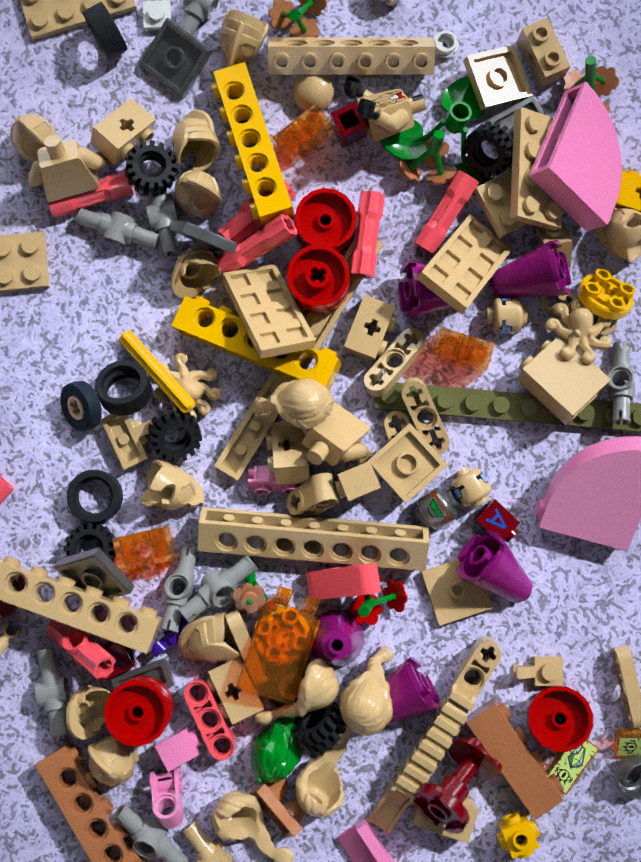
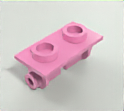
[248,465,305,495]

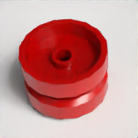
[295,188,357,254]
[287,245,350,314]
[104,675,174,747]
[527,686,593,752]

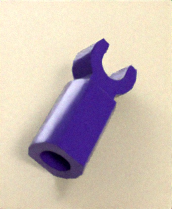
[151,616,189,657]

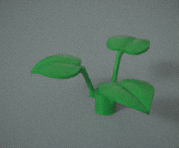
[379,76,497,196]

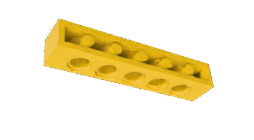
[211,62,295,228]
[171,295,342,391]

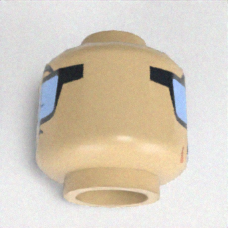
[485,298,527,334]
[450,466,492,510]

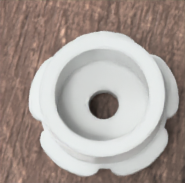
[433,31,459,58]

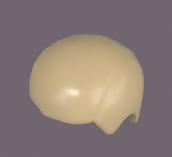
[293,75,335,113]

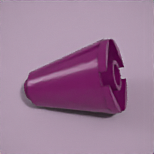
[490,239,571,298]
[398,261,451,318]
[456,530,533,603]
[308,610,364,667]
[385,657,440,725]

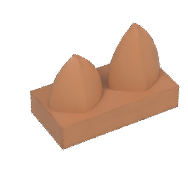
[250,779,307,838]

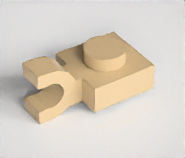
[512,656,563,686]

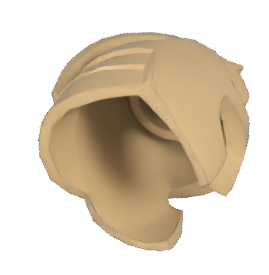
[220,10,269,67]
[172,109,220,171]
[10,114,57,162]
[174,170,223,218]
[595,205,641,262]
[140,459,204,511]
[178,611,241,663]
[87,736,140,786]

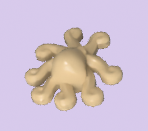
[545,299,612,364]
[153,353,222,418]

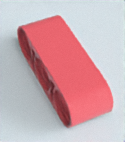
[305,562,381,600]
[184,677,236,760]

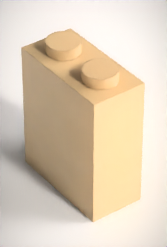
[517,336,611,426]

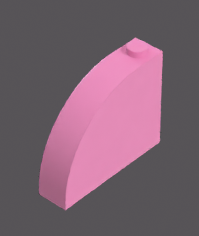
[529,82,622,231]
[535,436,641,551]

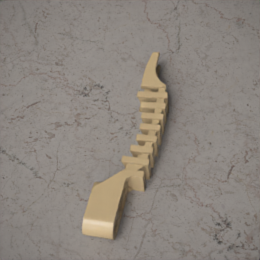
[367,636,501,835]

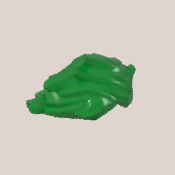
[251,717,301,783]

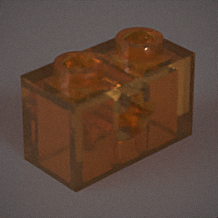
[272,104,333,168]
[430,327,495,375]
[112,526,179,576]

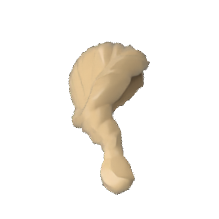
[252,378,334,429]
[339,646,393,736]
[254,658,339,725]
[295,726,352,818]
[211,791,294,862]

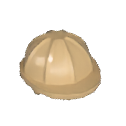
[170,248,221,299]
[65,685,111,740]

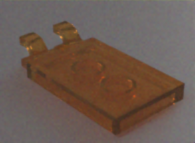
[236,585,320,705]

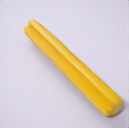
[119,330,196,414]

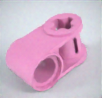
[150,767,184,829]

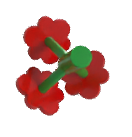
[349,576,408,626]

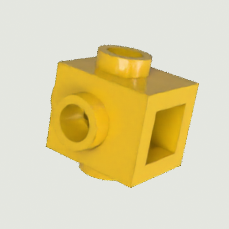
[496,812,540,859]

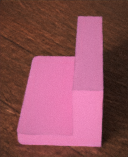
[338,817,394,862]

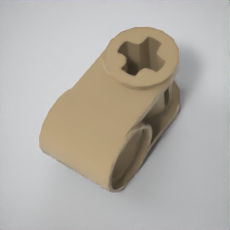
[287,473,339,516]

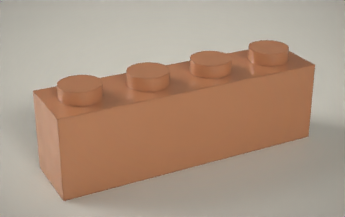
[466,697,564,820]

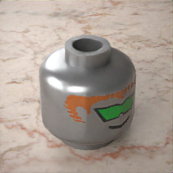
[415,487,459,530]

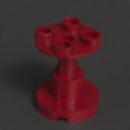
[413,737,502,834]

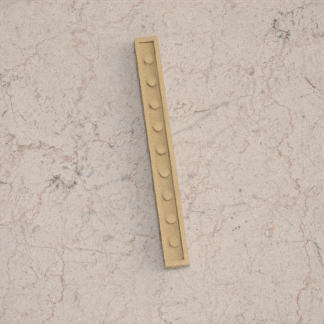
[214,237,384,481]

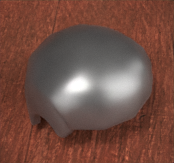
[615,754,641,799]

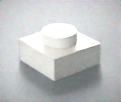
[143,0,172,32]

